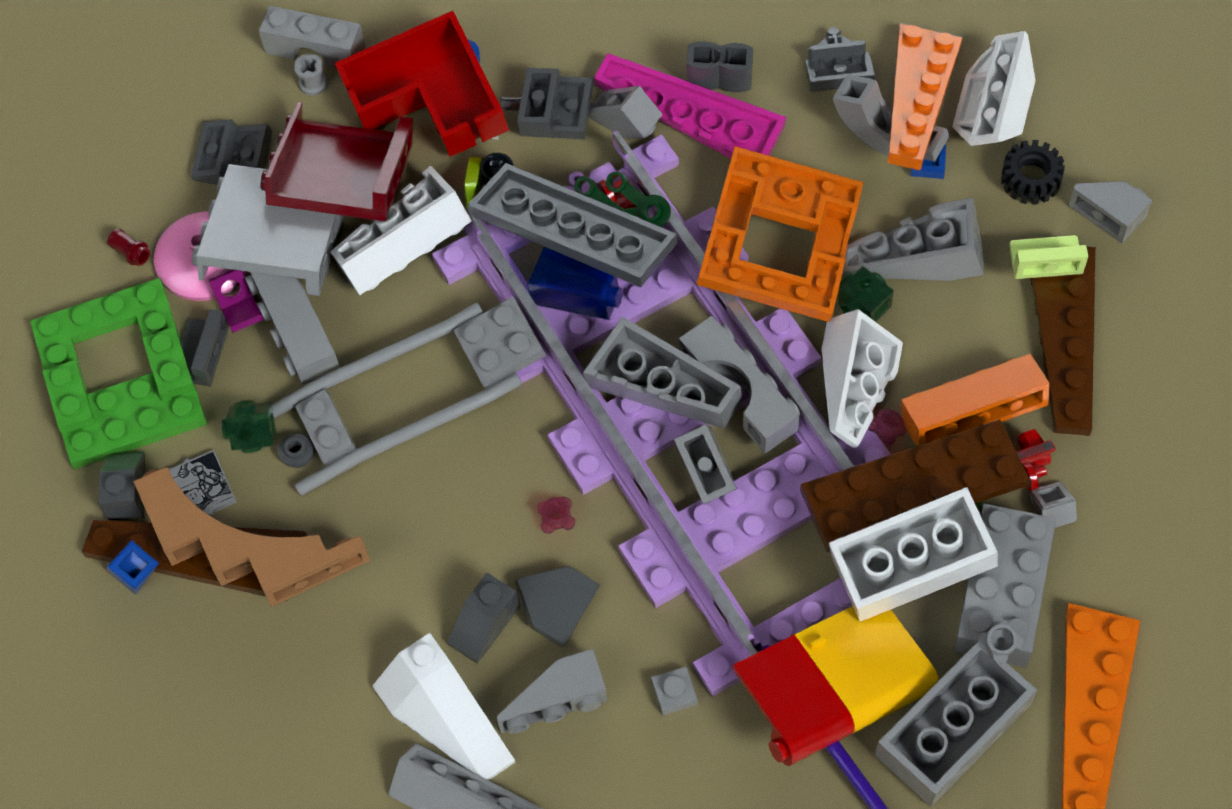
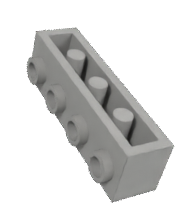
[245,272,340,385]

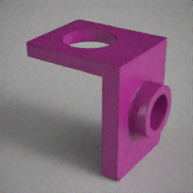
[209,270,264,333]

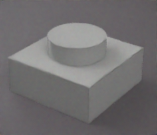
[651,667,698,716]

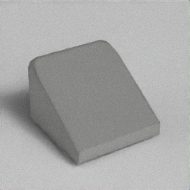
[1028,481,1077,528]

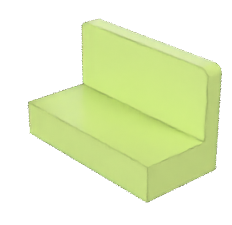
[1009,235,1088,279]

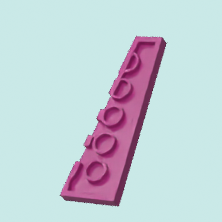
[594,53,786,159]

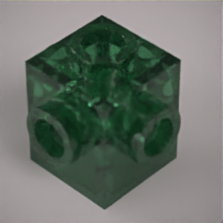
[838,266,894,322]
[222,400,277,453]

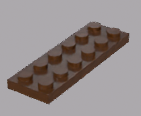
[800,419,1030,552]

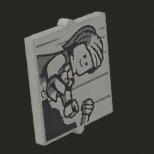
[169,450,237,517]

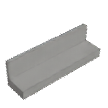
[389,743,543,809]

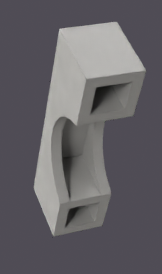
[679,316,800,454]

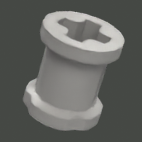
[294,54,328,96]

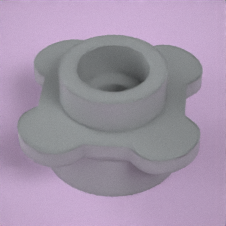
[978,618,1024,664]

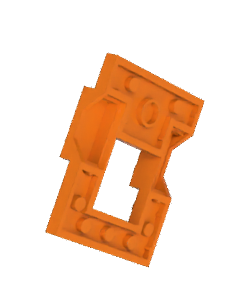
[696,146,864,322]

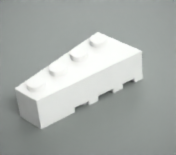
[330,166,472,295]

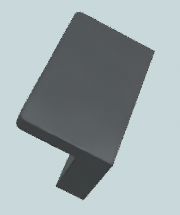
[181,309,229,387]

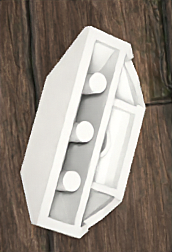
[952,31,1035,146]

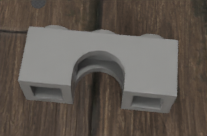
[259,6,365,68]

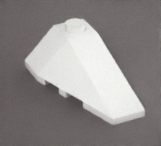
[822,309,903,448]
[373,633,515,780]

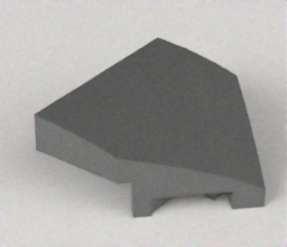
[806,26,875,92]
[515,566,600,647]

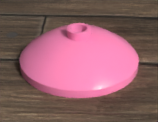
[154,211,249,301]

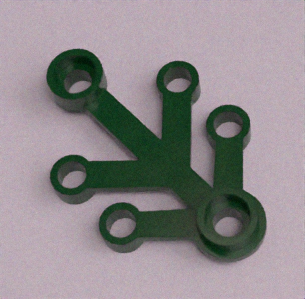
[574,172,671,227]

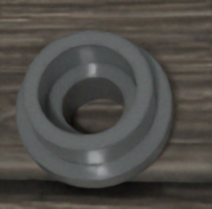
[278,434,314,468]

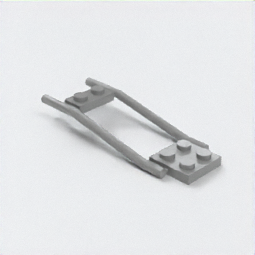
[260,296,546,496]

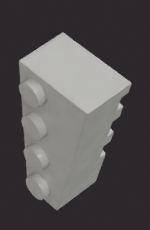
[583,317,743,429]

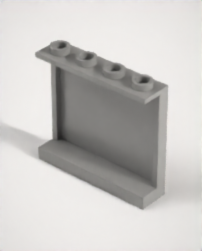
[192,164,344,296]

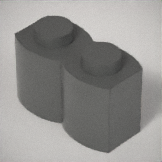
[686,41,753,92]

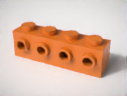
[901,354,1049,446]

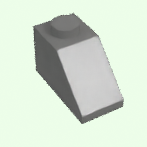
[589,86,663,139]
[1068,181,1152,244]
[674,424,737,504]

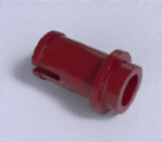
[107,228,150,266]

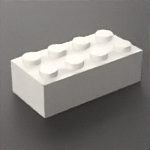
[829,487,998,622]

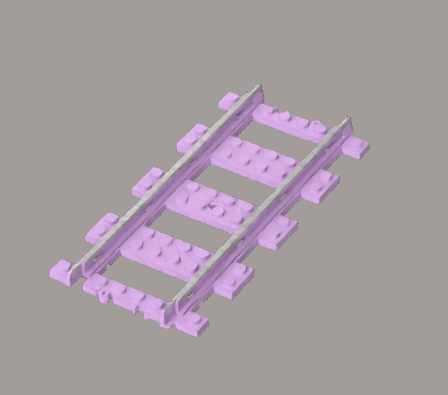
[432,130,891,697]

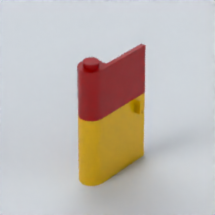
[732,606,939,766]

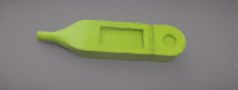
[464,157,483,209]

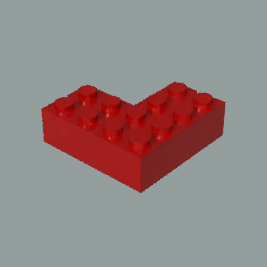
[335,10,509,157]

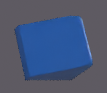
[107,540,159,594]

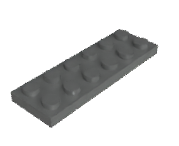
[468,163,677,287]

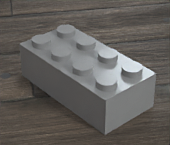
[953,503,1056,668]
[875,642,1037,807]

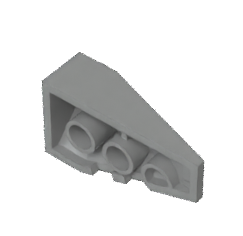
[842,198,984,281]

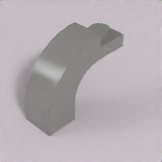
[832,74,949,162]

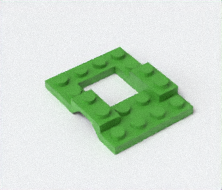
[30,278,207,470]

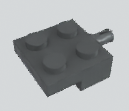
[501,67,594,140]

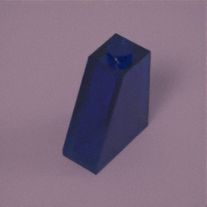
[527,247,623,320]

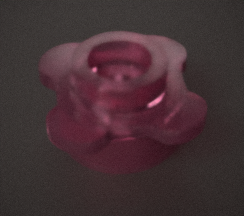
[868,409,906,445]
[537,497,575,534]

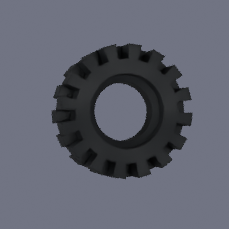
[1001,140,1065,205]

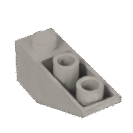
[496,649,607,734]

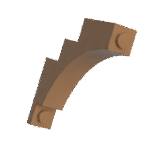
[133,466,371,607]

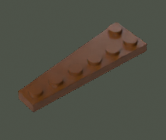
[1030,247,1096,436]
[82,520,307,601]

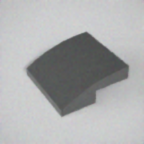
[190,119,272,185]

